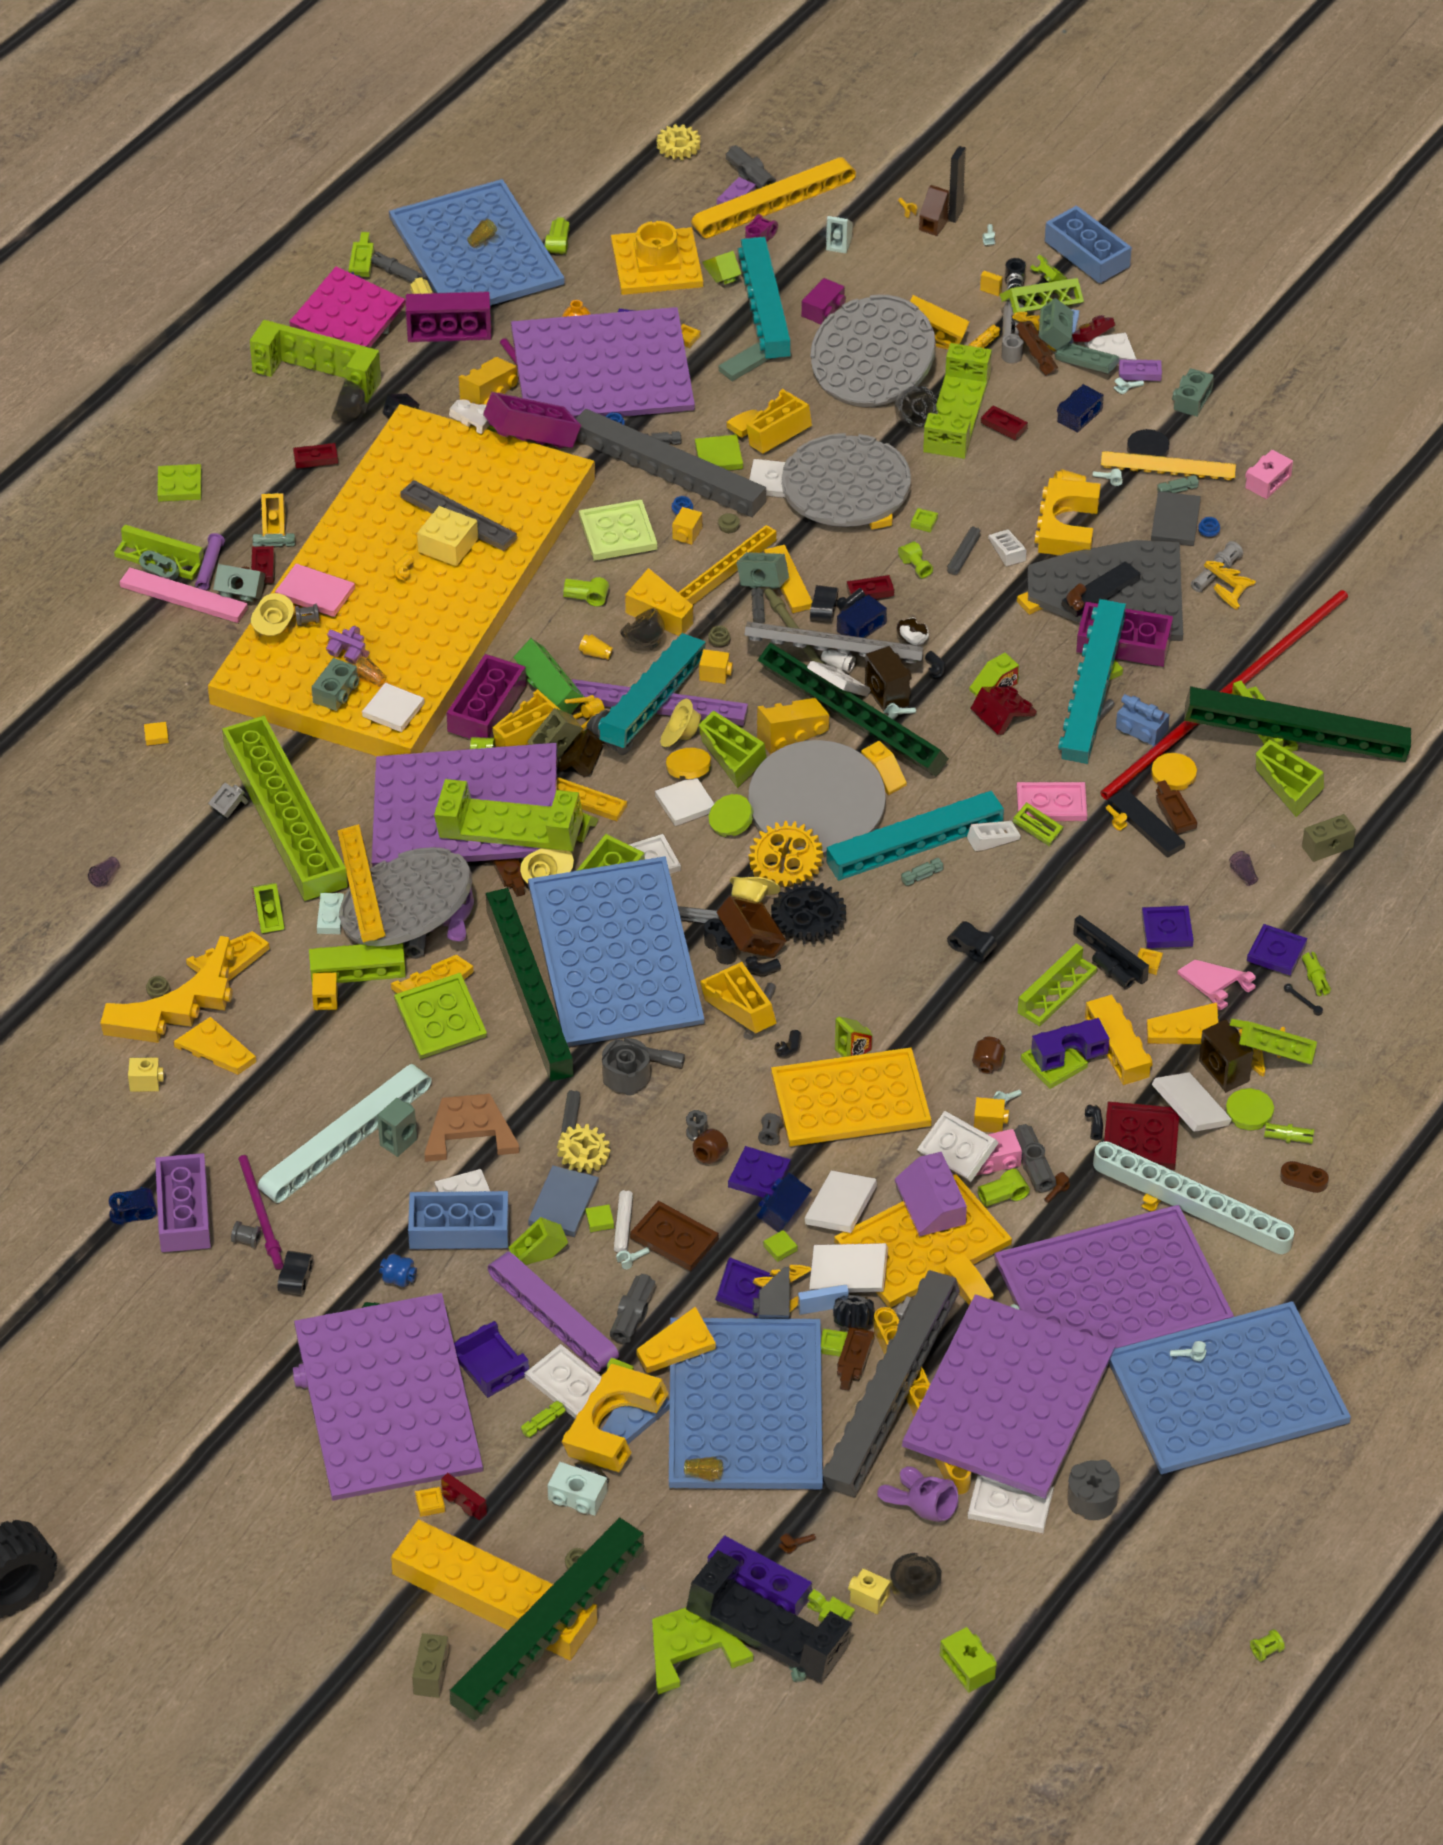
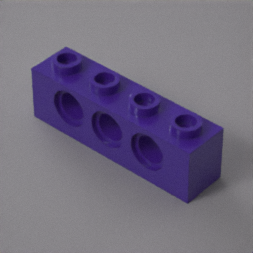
[707,1535,812,1616]

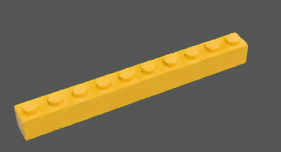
[1101,451,1236,480]
[678,525,777,605]

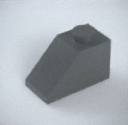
[752,1267,789,1319]

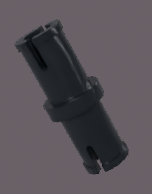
[1092,949,1135,990]

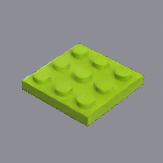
[394,972,487,1059]

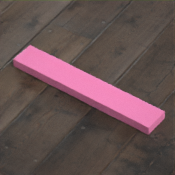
[120,568,248,623]

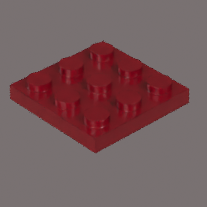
[1103,1101,1179,1170]

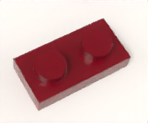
[1072,315,1115,342]
[981,405,1028,440]
[293,443,338,468]
[251,546,274,583]
[847,575,895,601]
[441,1473,487,1520]

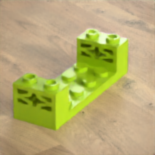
[249,320,381,403]
[923,343,992,459]
[434,779,583,851]

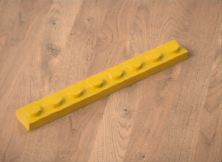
[337,824,386,943]

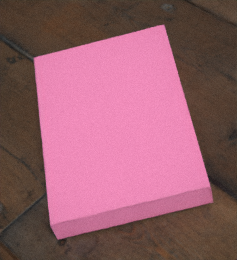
[275,564,355,617]
[1016,782,1087,821]

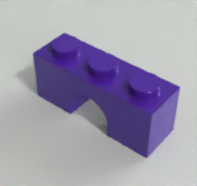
[1031,1018,1110,1072]

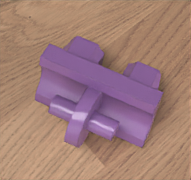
[326,626,369,665]

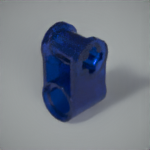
[108,1188,157,1224]

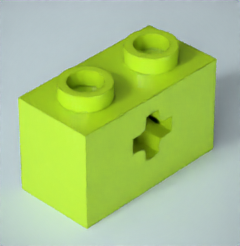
[940,1627,997,1693]

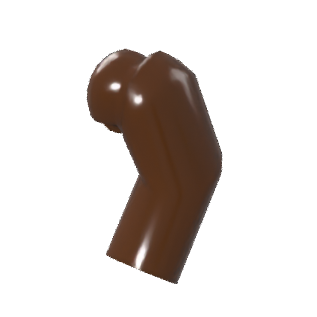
[1066,583,1086,611]

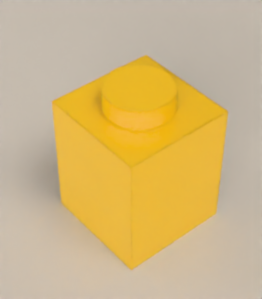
[672,507,702,545]
[699,649,733,684]
[312,973,338,1010]
[974,1097,1009,1133]

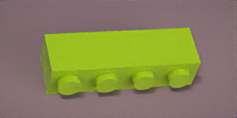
[309,943,406,983]

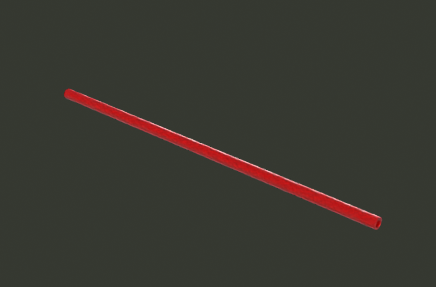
[1100,590,1348,800]

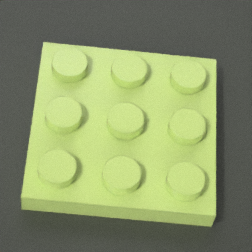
[579,499,657,561]

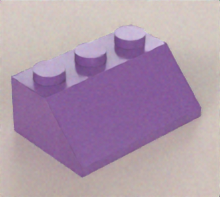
[895,1151,967,1236]

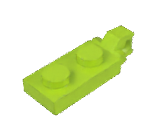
[348,232,374,277]

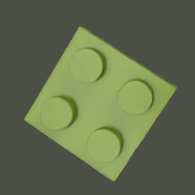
[157,464,201,502]

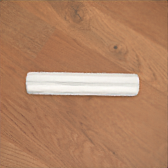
[614,1190,633,1253]

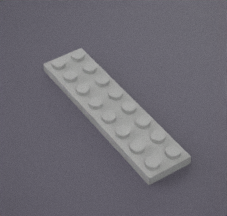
[744,621,923,663]

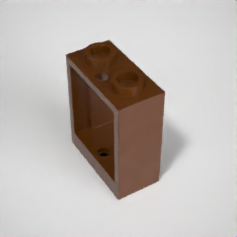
[716,896,787,958]

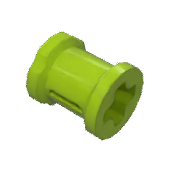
[1250,1629,1285,1662]

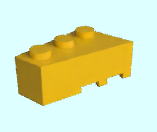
[909,295,970,349]
[459,357,518,405]
[746,389,812,454]
[625,568,693,636]
[493,689,562,747]
[757,698,829,755]
[700,962,777,1033]

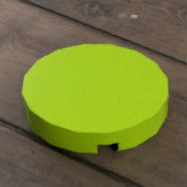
[708,794,754,837]
[1225,1088,1274,1130]

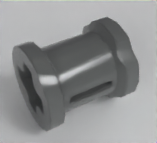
[295,603,320,626]
[686,1110,708,1142]
[758,1113,783,1146]
[231,1221,262,1248]

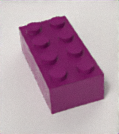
[406,292,491,342]
[483,392,581,448]
[1076,602,1173,667]
[446,654,526,739]

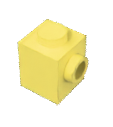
[128,1058,164,1092]
[848,1569,890,1615]

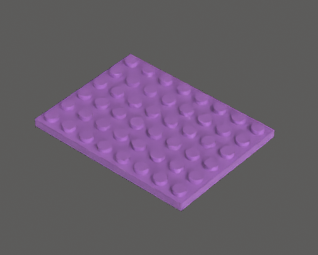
[511,307,695,419]
[372,743,557,867]
[994,1205,1234,1349]
[294,1293,483,1501]
[902,1294,1116,1499]

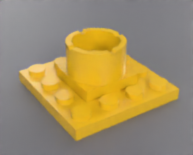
[611,221,703,295]

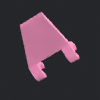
[1177,960,1256,1010]

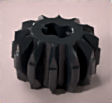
[833,1295,875,1329]

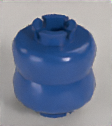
[379,1254,417,1288]

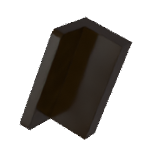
[557,729,603,777]

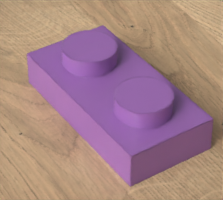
[717,177,756,205]
[1119,359,1162,381]

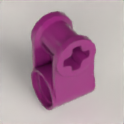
[745,214,778,242]

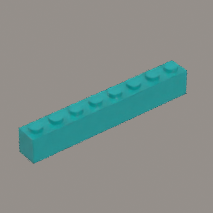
[737,237,790,359]
[1058,599,1126,764]
[598,633,706,748]
[826,790,1004,881]

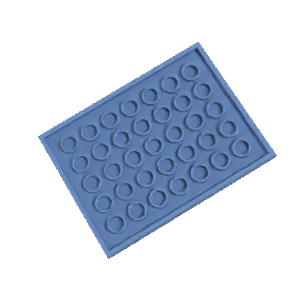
[389,179,565,305]
[528,856,705,1047]
[1109,1301,1351,1474]
[669,1318,823,1489]

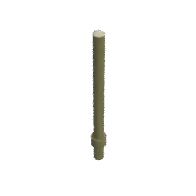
[764,587,824,664]

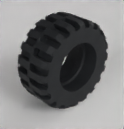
[0,1520,57,1619]

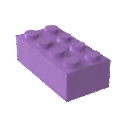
[155,1153,211,1252]

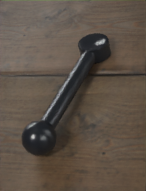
[1284,983,1323,1016]

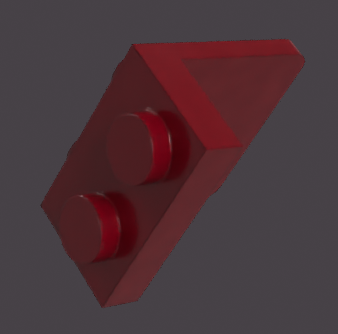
[970,686,1037,735]

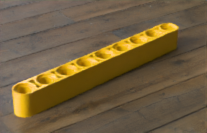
[691,157,856,239]
[874,1307,971,1494]

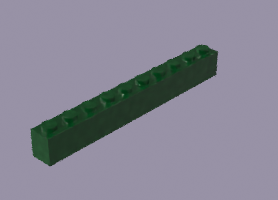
[757,642,949,777]
[1184,686,1411,762]
[486,888,573,1082]
[449,1517,645,1722]

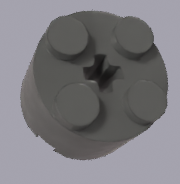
[602,1038,650,1096]
[1067,1460,1120,1520]

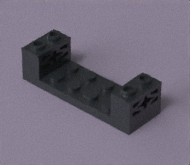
[686,1550,853,1683]

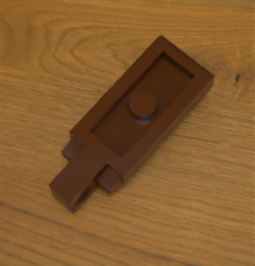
[1015,321,1058,375]
[1156,780,1198,834]
[491,858,525,897]
[837,1327,874,1391]

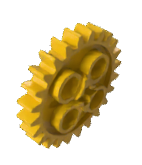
[748,821,824,889]

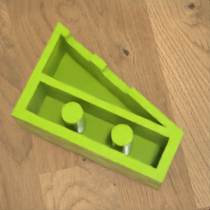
[699,710,767,788]
[1255,739,1324,817]

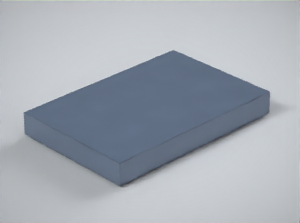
[528,1165,599,1237]

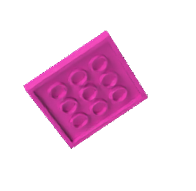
[289,266,406,348]

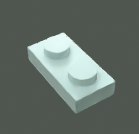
[317,893,344,934]

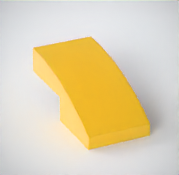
[727,410,759,438]
[944,1253,994,1305]

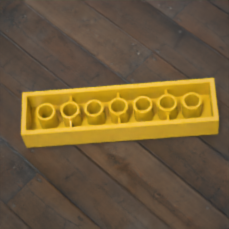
[391,1519,597,1661]

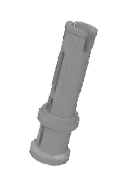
[1191,541,1243,592]

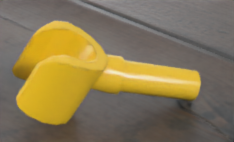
[898,198,917,218]
[1106,805,1127,831]
[1141,1193,1161,1212]

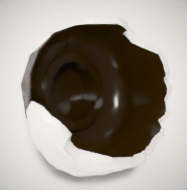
[896,617,929,646]

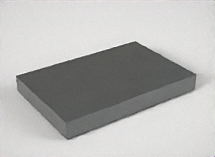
[1151,491,1201,546]

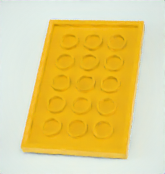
[771,1047,932,1147]
[834,1174,1012,1308]

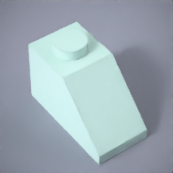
[826,216,853,253]

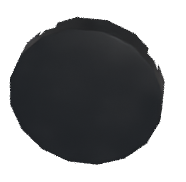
[1127,429,1170,457]

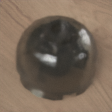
[331,379,368,423]
[895,386,938,429]
[620,608,665,650]
[890,1553,942,1606]

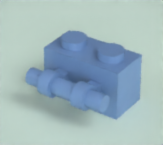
[1116,694,1170,746]

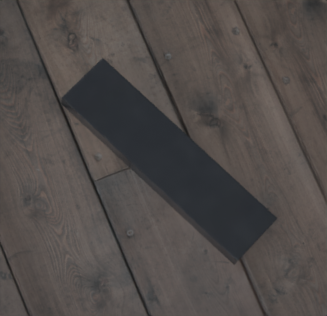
[948,146,966,223]
[1061,561,1141,617]
[1108,789,1186,858]
[1073,915,1149,984]

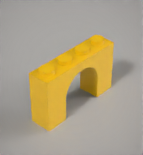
[1034,478,1101,555]
[562,1363,668,1472]

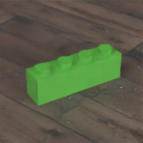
[513,638,585,714]

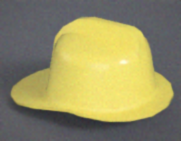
[251,593,294,636]
[660,699,701,747]
[520,848,574,884]
[730,877,781,903]

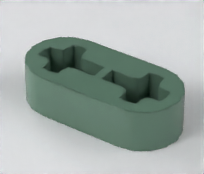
[139,551,179,580]

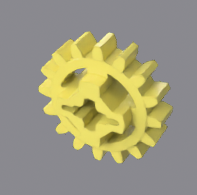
[657,124,700,160]
[557,1124,610,1174]

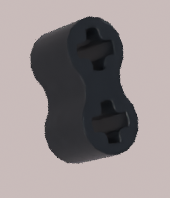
[810,585,839,623]
[704,918,737,965]
[947,921,997,962]
[277,1250,314,1295]

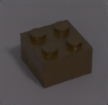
[865,645,912,714]
[1199,1020,1253,1093]

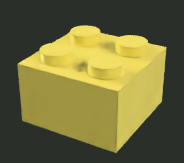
[417,506,478,566]

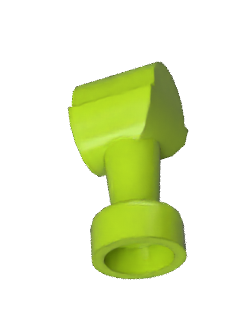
[898,541,934,579]

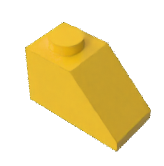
[261,493,285,536]
[861,741,907,795]

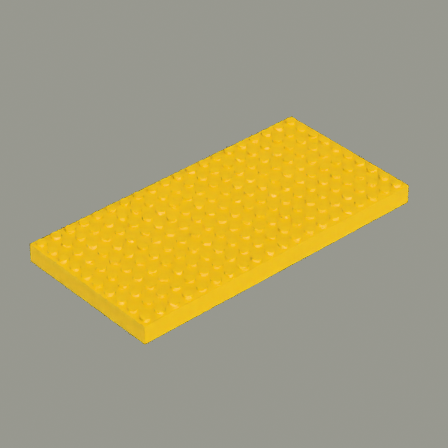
[208,404,595,756]

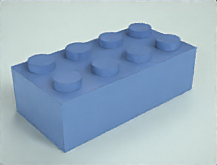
[1045,205,1132,283]
[408,1191,509,1249]

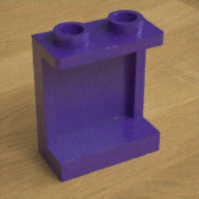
[454,1321,529,1398]

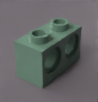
[1172,368,1214,417]
[311,658,359,711]

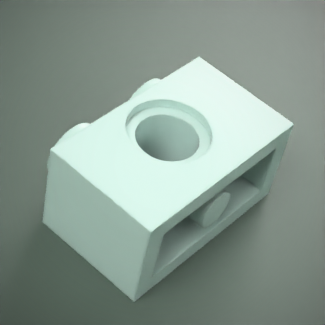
[548,1462,607,1516]

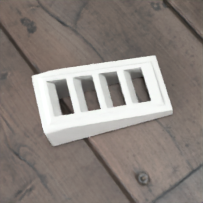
[988,530,1026,566]
[967,821,1021,851]

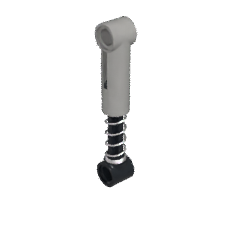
[1001,258,1026,364]

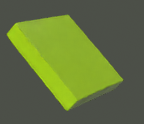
[695,434,743,470]
[1021,1048,1088,1089]

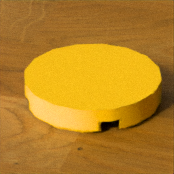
[666,748,711,779]
[1151,753,1197,791]

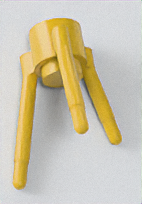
[565,695,605,733]

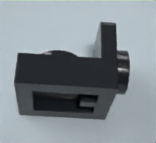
[382,393,420,419]

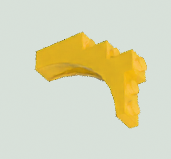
[100,936,234,1043]

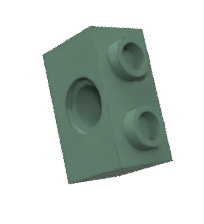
[1039,298,1073,350]
[736,552,789,589]
[213,564,266,602]
[377,1098,417,1157]

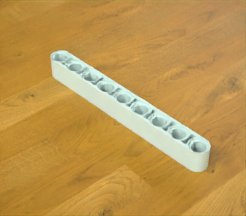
[258,1064,432,1203]
[1093,1142,1294,1254]

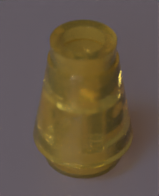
[467,219,497,248]
[354,656,387,687]
[684,1456,723,1482]

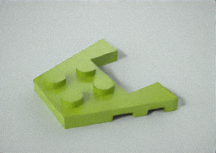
[652,1607,753,1694]

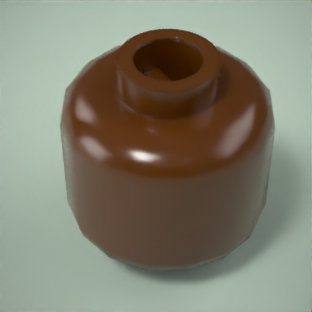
[972,1036,1006,1074]
[692,1128,728,1164]

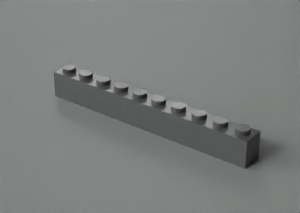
[576,408,766,518]
[822,1270,960,1497]

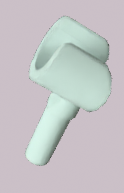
[982,224,995,246]
[1113,378,1144,394]
[1093,469,1122,486]
[883,703,916,720]
[992,1090,1022,1104]
[616,1247,649,1270]
[1170,1341,1206,1361]

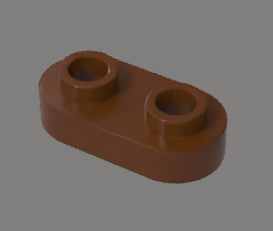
[1280,1161,1329,1193]

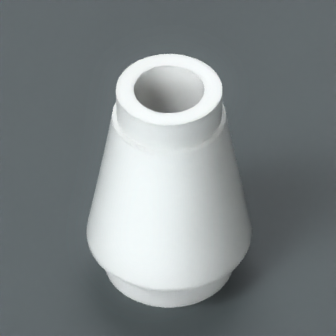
[821,649,856,673]

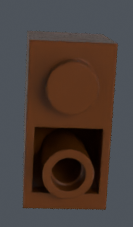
[919,185,949,236]

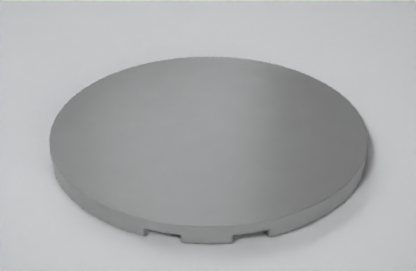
[811,295,936,407]
[781,433,911,526]
[748,740,885,856]
[339,847,472,946]

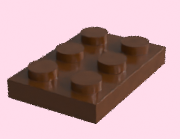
[630,1200,719,1271]

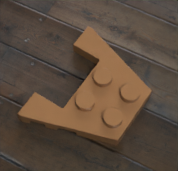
[424,1094,519,1162]

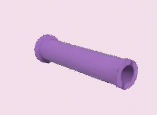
[195,533,225,590]

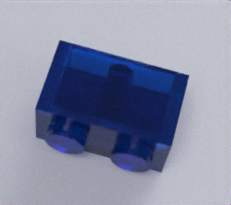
[1057,384,1104,433]
[836,594,887,638]
[756,1173,812,1232]

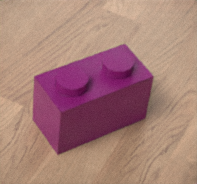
[801,278,846,325]

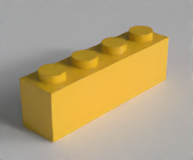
[1085,994,1153,1085]

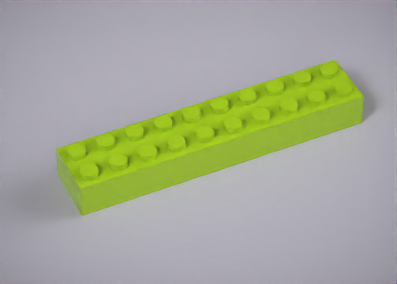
[222,715,348,901]

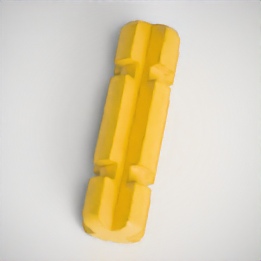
[968,325,1000,348]

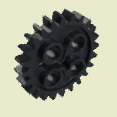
[771,881,846,944]

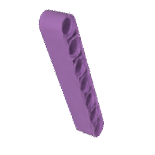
[487,1252,619,1372]

